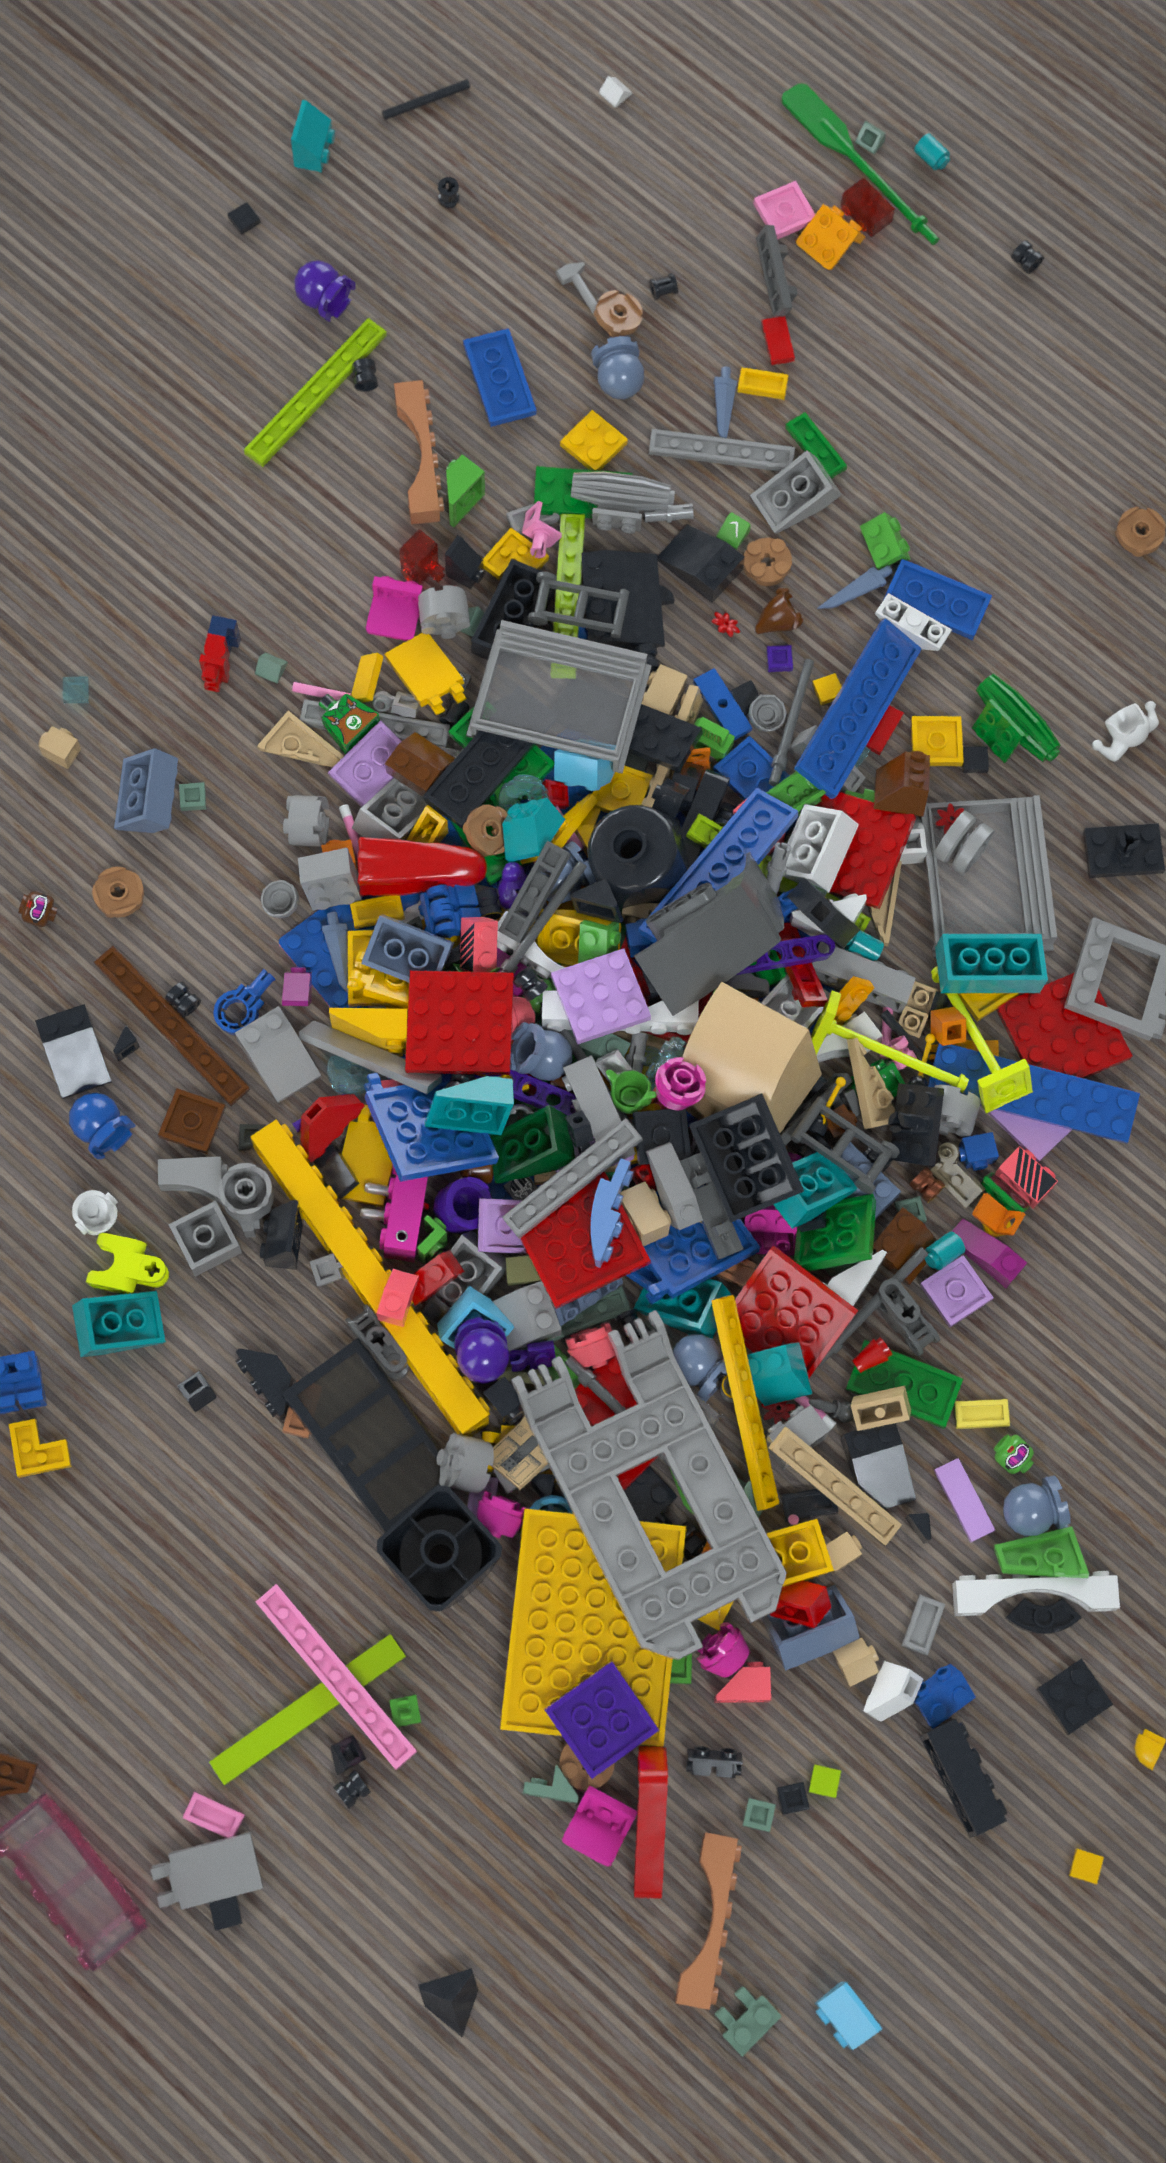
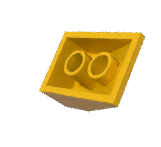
[538,909,621,966]
[329,1008,408,1057]
[766,1519,834,1587]

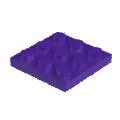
[544,1661,659,1779]

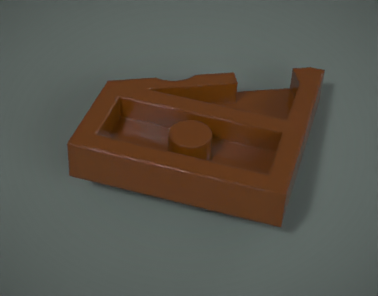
[0,1752,39,1797]

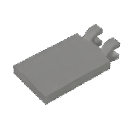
[151,1832,263,1910]

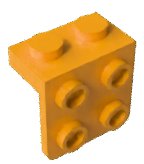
[796,204,866,270]

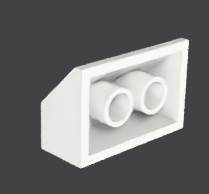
[783,804,859,892]

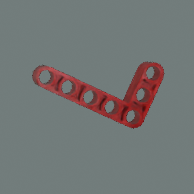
[634,1746,668,1899]

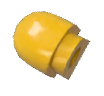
[1134,1729,1166,1771]

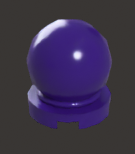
[294,260,356,322]
[433,1177,492,1234]
[453,1317,510,1383]

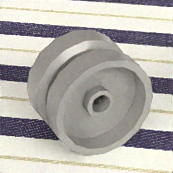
[933,810,995,876]

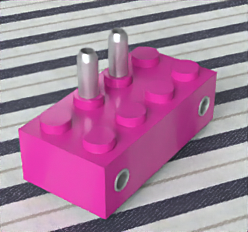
[360,1166,429,1263]

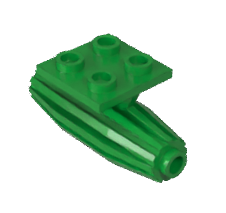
[972,674,1061,763]

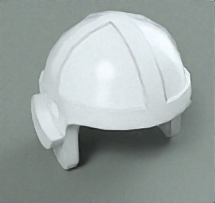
[72,1190,118,1235]

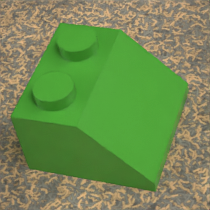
[446,454,485,528]

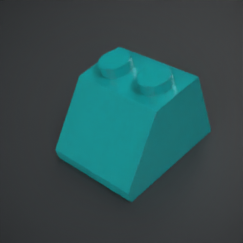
[291,100,335,172]
[502,798,565,862]
[747,1342,812,1406]

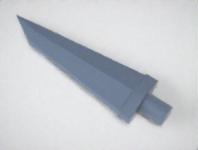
[714,367,737,438]
[817,565,893,609]
[322,912,348,993]

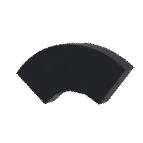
[1005,1598,1082,1634]

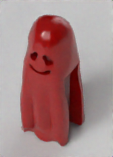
[357,837,487,897]

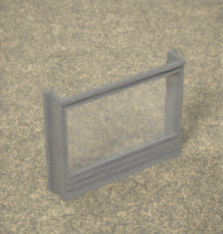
[466,620,651,774]
[919,795,1057,958]

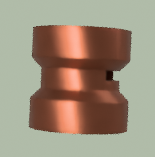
[909,1167,946,1203]

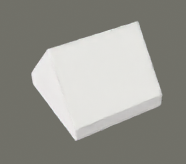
[599,76,632,108]

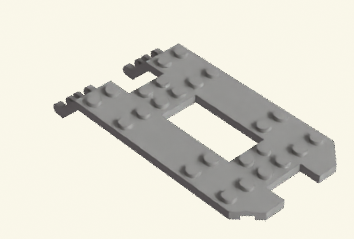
[511,1310,787,1660]

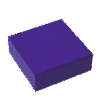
[766,645,793,672]

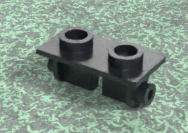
[686,1746,743,1778]

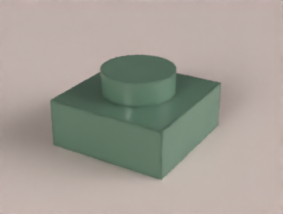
[179,782,206,811]
[742,1798,776,1832]

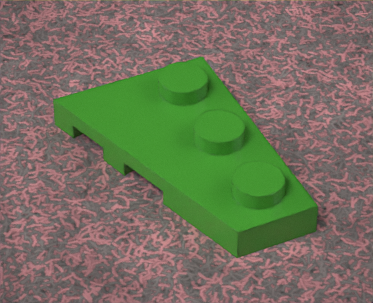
[994,1526,1089,1579]

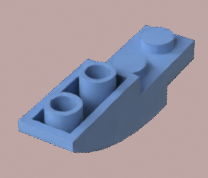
[591,1158,633,1268]

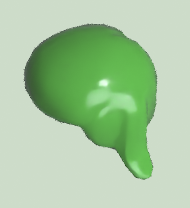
[606,1069,657,1114]

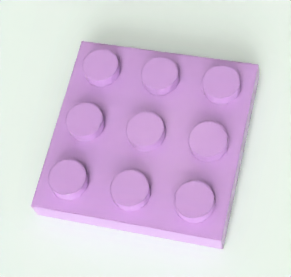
[551,949,651,1045]

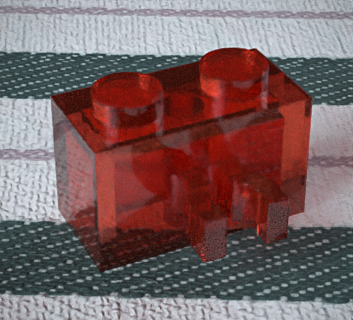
[840,177,895,238]
[399,529,445,585]

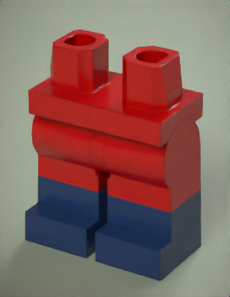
[199,615,241,692]

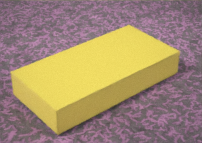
[954,1399,1010,1429]

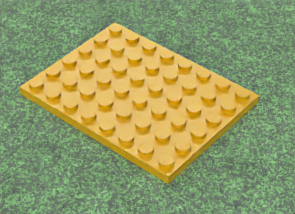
[500,1509,686,1747]

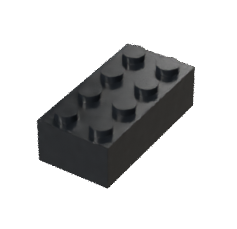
[471,559,556,672]
[920,1719,1007,1838]

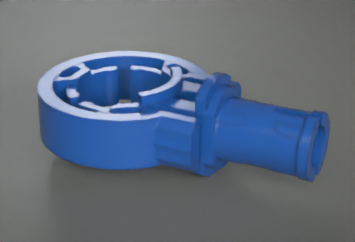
[214,969,276,1035]

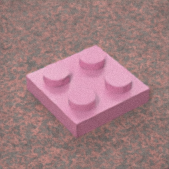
[753,181,815,240]

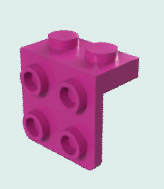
[366,576,423,641]
[562,1785,637,1867]

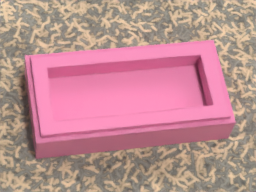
[183,1792,245,1838]

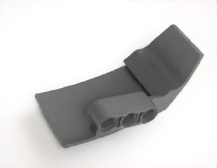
[634,852,784,1016]

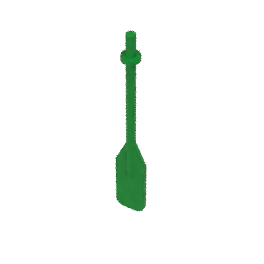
[781,83,939,245]

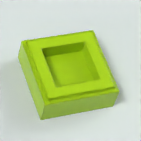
[808,1765,841,1798]

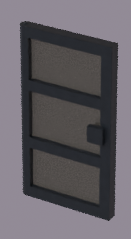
[281,1338,441,1533]

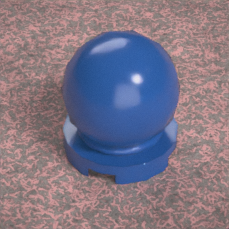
[69,1092,136,1160]

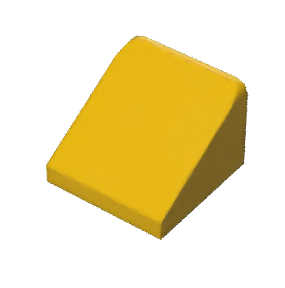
[575,825,595,858]

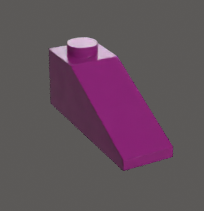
[951,1219,1027,1289]

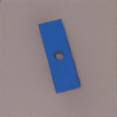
[693,668,752,740]

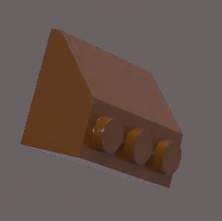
[873,751,930,817]

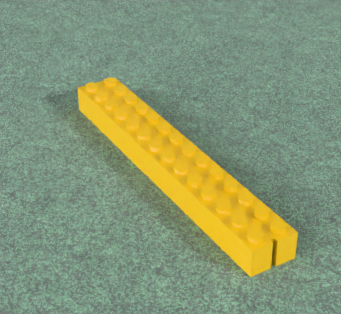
[250,1119,490,1437]

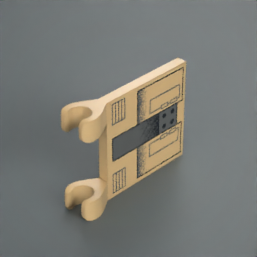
[490,1416,548,1490]

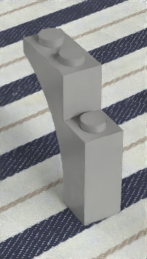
[158,1156,261,1238]

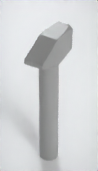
[556,262,598,315]

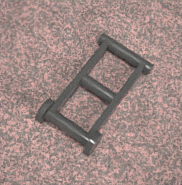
[528,572,629,638]
[790,1097,900,1194]

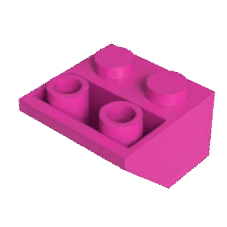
[743,1205,797,1256]

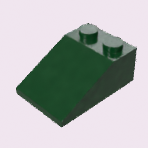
[490,1105,575,1183]

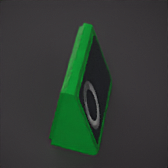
[981,1172,1030,1213]

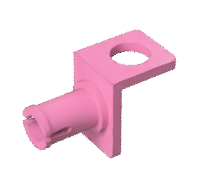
[522,501,562,558]

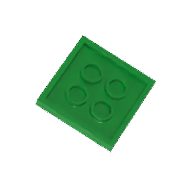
[794,1194,876,1271]

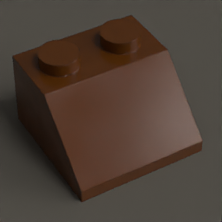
[385,732,455,797]
[873,1207,937,1285]

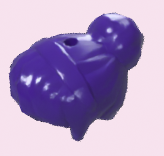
[498,862,528,909]

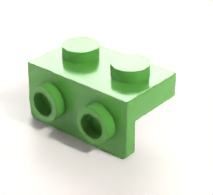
[860,512,910,570]
[766,771,826,817]
[578,920,621,963]
[417,1215,448,1265]

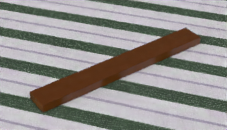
[94,946,250,1106]

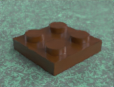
[158,1088,226,1154]

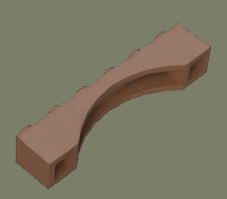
[394,380,444,524]
[675,1832,742,2010]

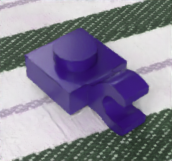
[509,1340,556,1372]

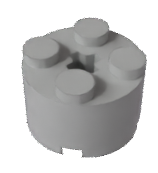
[418,585,470,639]
[283,795,329,847]
[935,1085,981,1137]
[218,1163,274,1222]
[437,1433,494,1493]

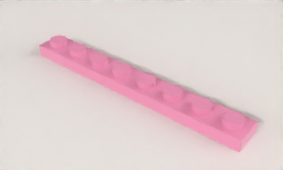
[256,1584,417,1770]

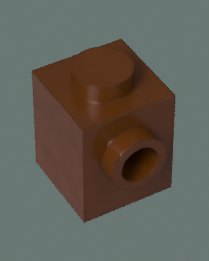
[825,1104,857,1146]

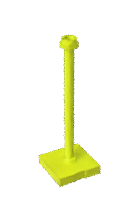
[931,966,1033,1113]
[811,990,969,1093]

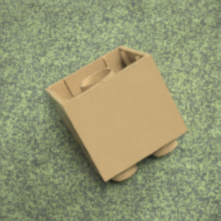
[682,982,822,1133]

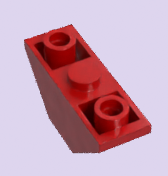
[300,1094,365,1162]

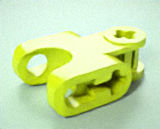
[86,1233,169,1294]

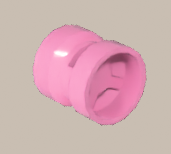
[885,1036,917,1070]

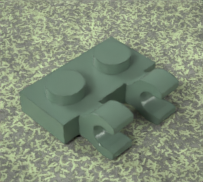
[714,1986,782,2057]

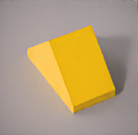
[407,805,448,843]

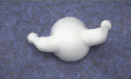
[1092,701,1159,762]

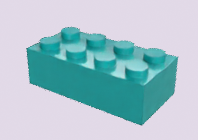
[935,934,1048,993]

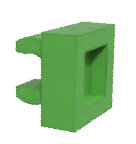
[389,1695,421,1728]

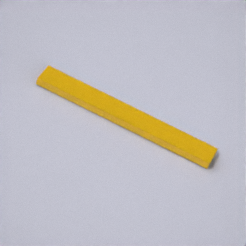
[711,1295,779,1511]

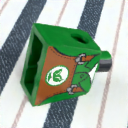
[319,694,380,754]

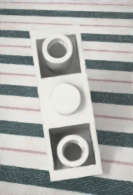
[875,593,952,651]
[790,894,867,936]

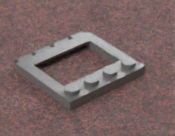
[1064,917,1166,1041]

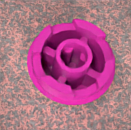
[655,1057,706,1110]
[477,1491,529,1538]
[696,1622,750,1678]

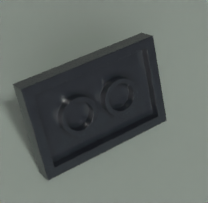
[1083,823,1165,878]
[888,1083,944,1166]

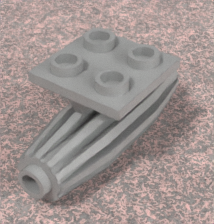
[571,472,675,534]

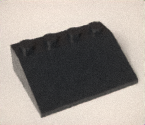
[581,550,665,650]
[689,1093,804,1222]

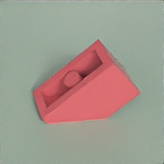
[377,1269,419,1327]
[715,1662,771,1703]

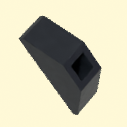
[787,877,861,949]
[235,1348,293,1421]

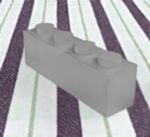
[812,942,916,1014]
[562,1055,635,1163]

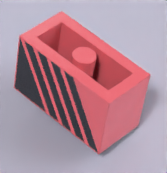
[460,917,498,972]
[995,1146,1058,1209]

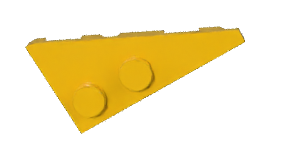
[520,793,598,864]

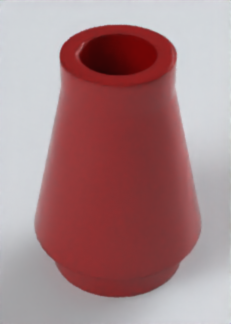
[852,1337,893,1373]

